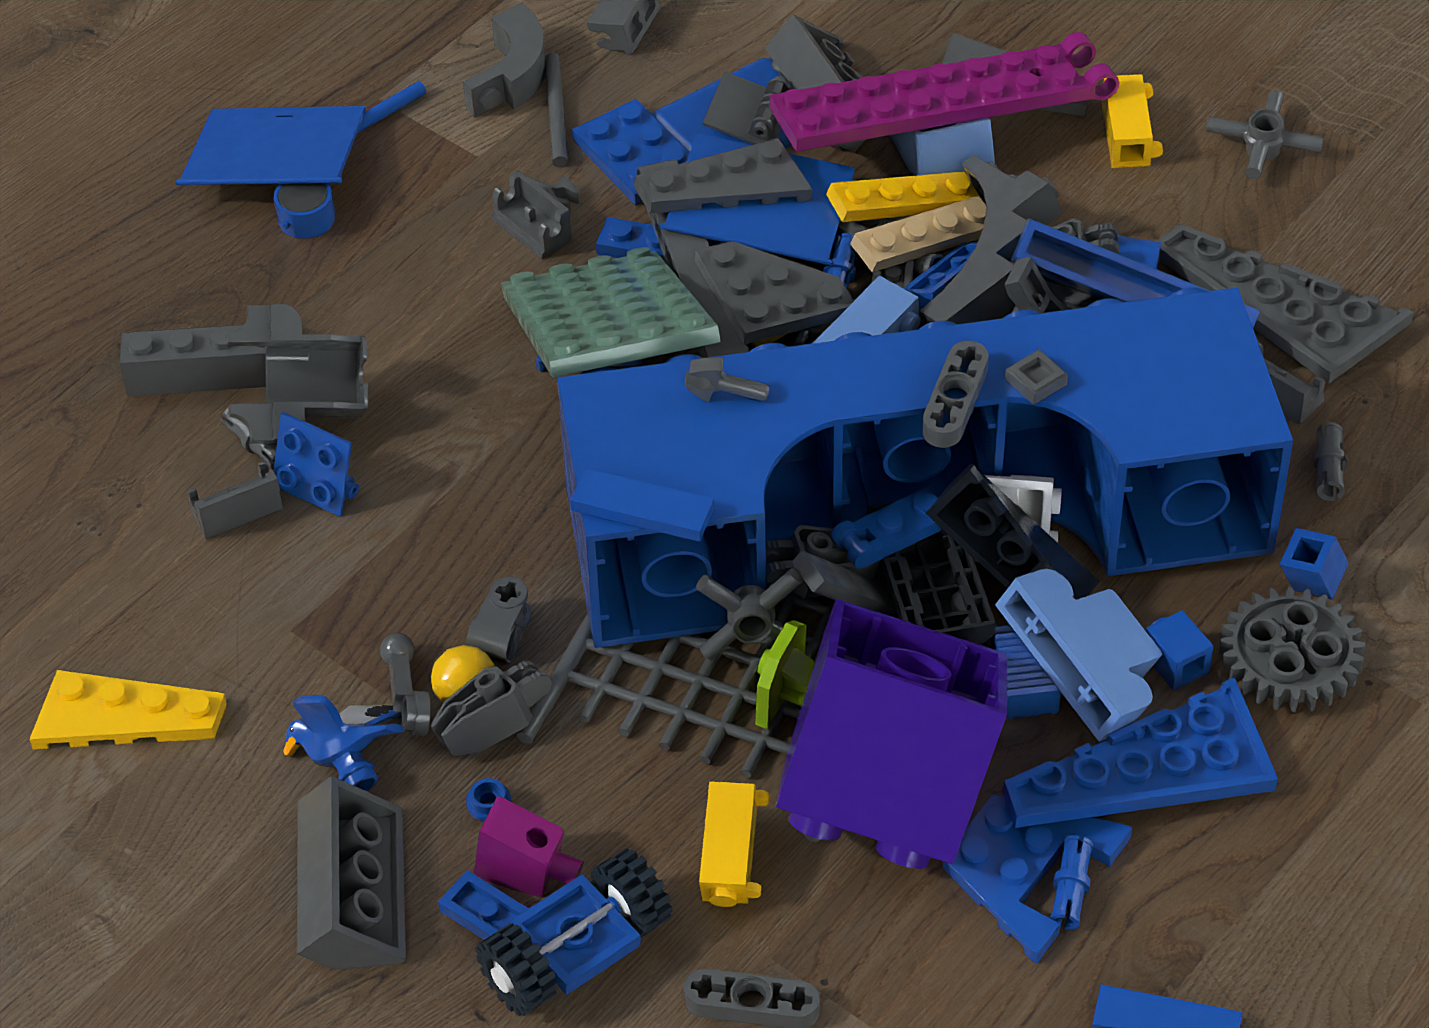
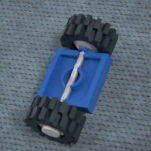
[475,848,672,1016]

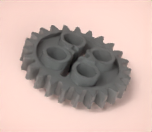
[1219,586,1365,712]

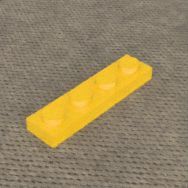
[826,171,980,222]

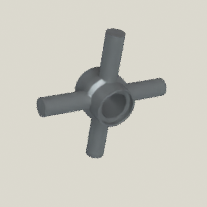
[1206,90,1324,179]
[696,568,803,660]

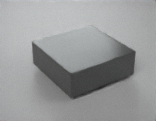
[1005,349,1068,405]

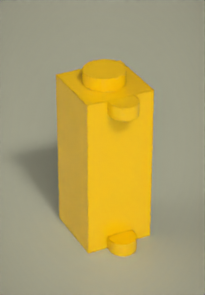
[1102,74,1163,168]
[699,781,770,907]

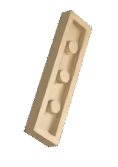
[850,196,987,272]

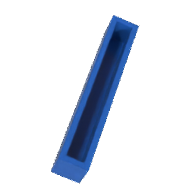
[1010,219,1260,328]

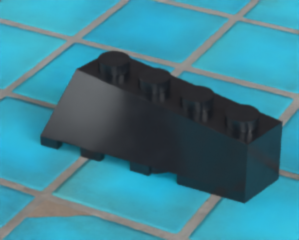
[925,463,1099,600]

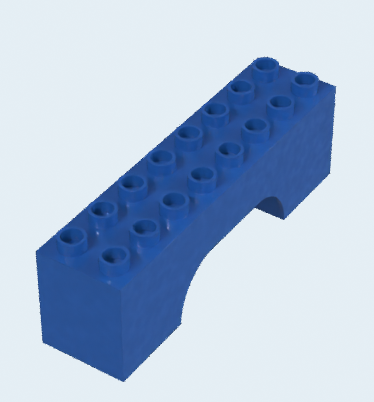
[557,287,1293,648]

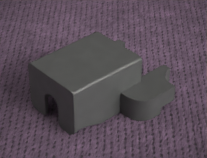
[226,304,369,444]

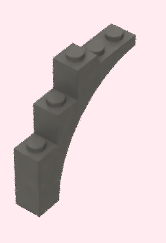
[920,155,1063,325]

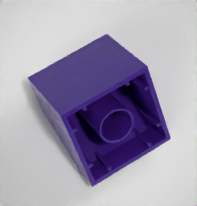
[776,599,1007,869]

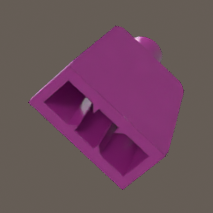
[473,796,584,897]

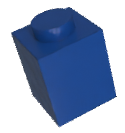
[1280,528,1349,600]
[1146,610,1213,691]

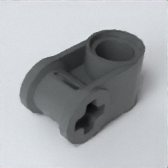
[466,576,532,662]

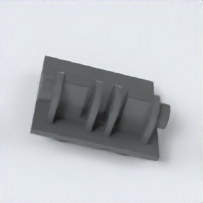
[702,71,790,145]

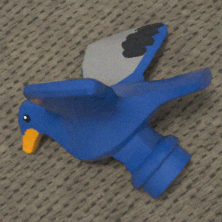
[283,695,404,791]

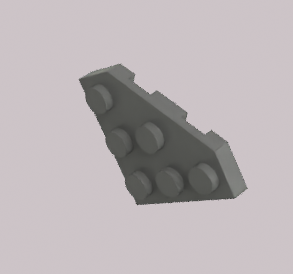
[694,241,854,345]

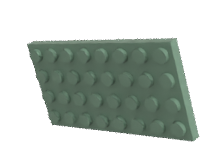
[501,247,721,378]

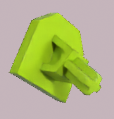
[755,620,815,729]

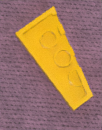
[29,670,227,750]

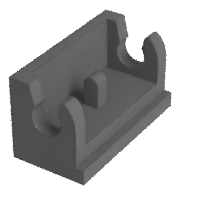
[586,0,661,55]
[491,170,572,260]
[1258,342,1325,425]
[187,460,283,539]

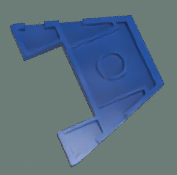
[943,795,1132,964]

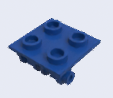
[274,412,359,517]

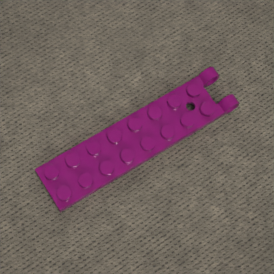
[769,32,1120,152]

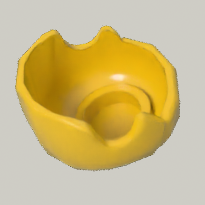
[431,645,495,703]

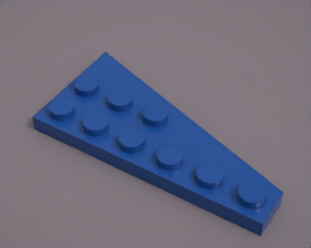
[1002,677,1278,828]

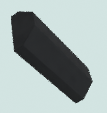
[867,494,996,645]

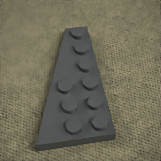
[1156,224,1414,384]

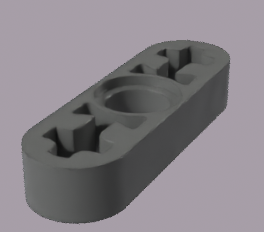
[922,341,989,448]
[684,968,820,1028]

